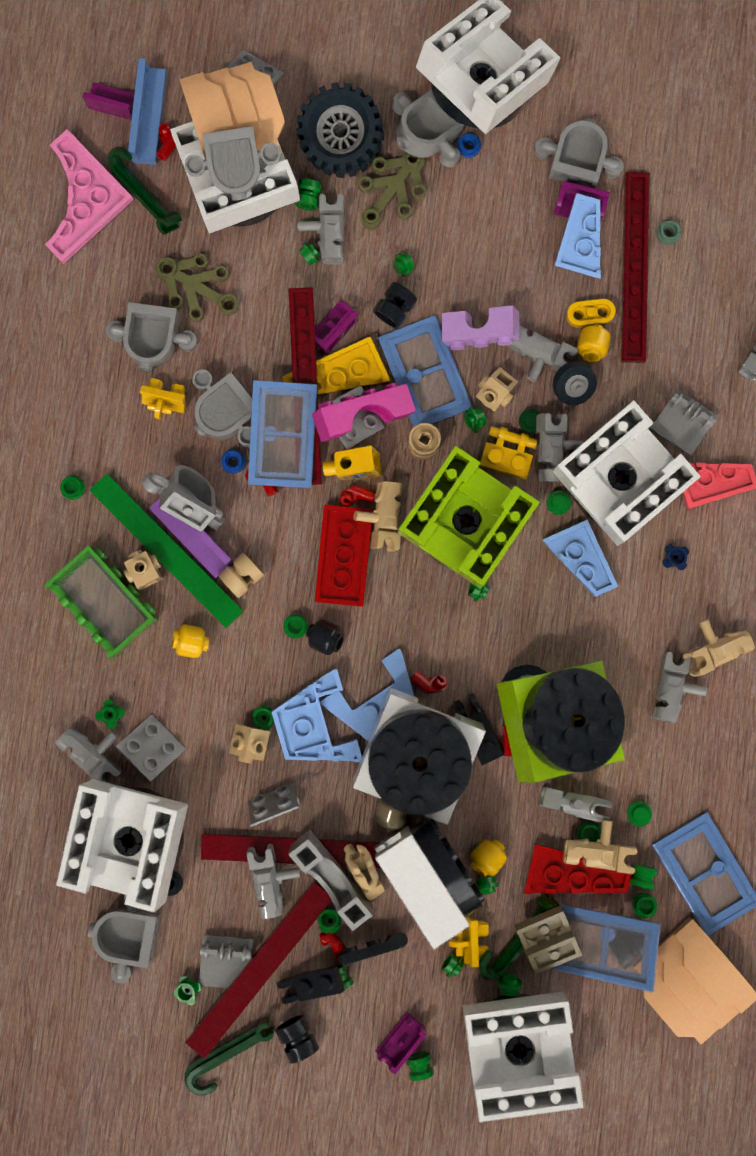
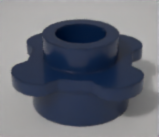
[662,544,689,570]

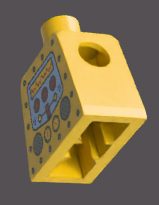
[323,446,382,481]

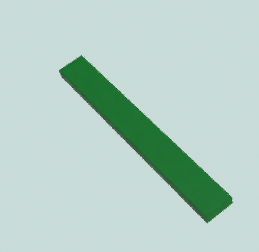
[89,473,244,628]

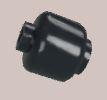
[306,619,344,655]

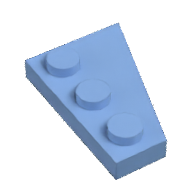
[554,193,601,279]
[542,520,618,597]

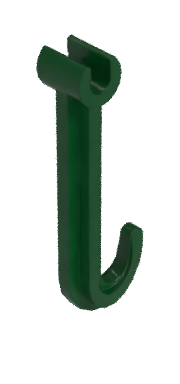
[108,146,182,235]
[478,894,563,980]
[184,1017,275,1095]

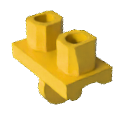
[140,378,186,420]
[448,917,489,968]

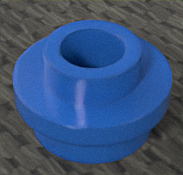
[457,133,481,158]
[221,449,246,474]

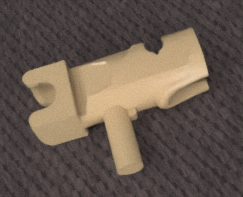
[353,481,402,552]
[683,619,755,677]
[563,820,637,874]
[344,844,385,901]

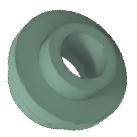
[656,220,681,245]

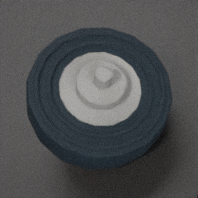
[552,362,597,405]

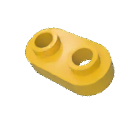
[566,299,616,328]

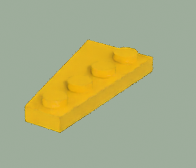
[282,337,390,400]

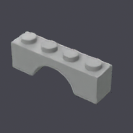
[288,830,373,931]

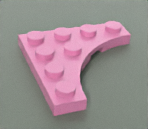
[45,129,134,264]

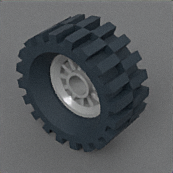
[296,82,384,178]

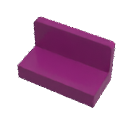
[83,82,134,120]

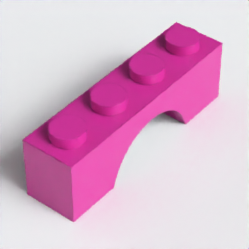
[312,383,416,442]

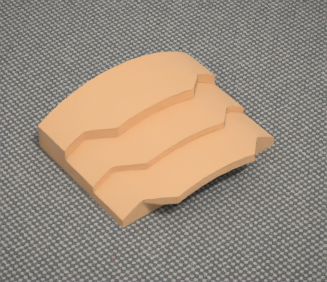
[179,62,285,159]
[634,917,756,1044]

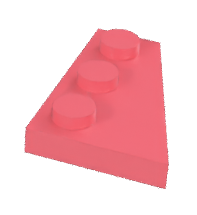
[682,463,756,510]

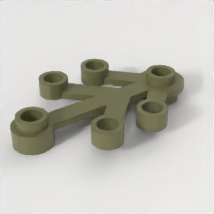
[358,151,426,230]
[155,253,239,322]

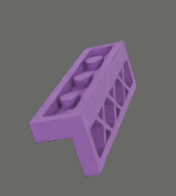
[149,493,233,579]

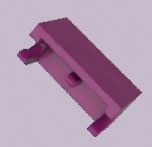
[554,181,610,225]
[315,300,359,355]
[375,1011,427,1075]

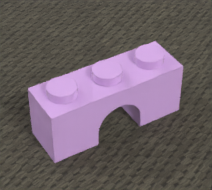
[442,305,520,350]

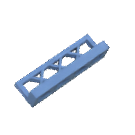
[128,58,167,165]

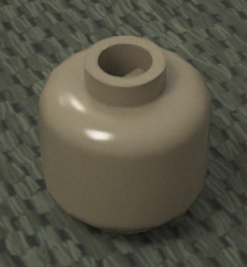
[375,799,408,832]

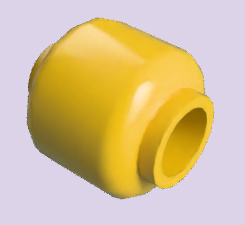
[577,324,611,362]
[171,624,209,659]
[470,839,507,878]

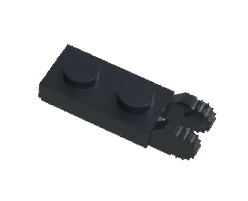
[454,693,503,765]
[336,932,408,966]
[276,965,345,1004]

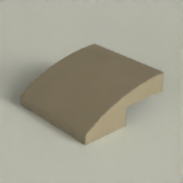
[514,905,582,975]

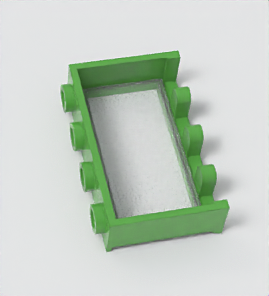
[44,545,158,659]

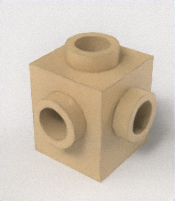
[476,367,518,412]
[124,550,163,590]
[229,724,270,764]

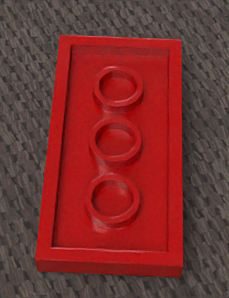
[314,505,373,607]

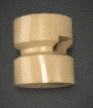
[408,423,441,460]
[218,552,264,598]

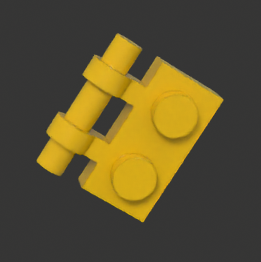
[479,426,538,480]

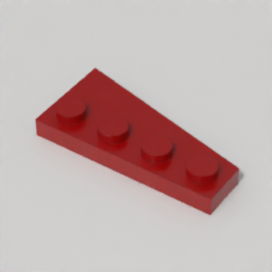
[523,844,632,894]

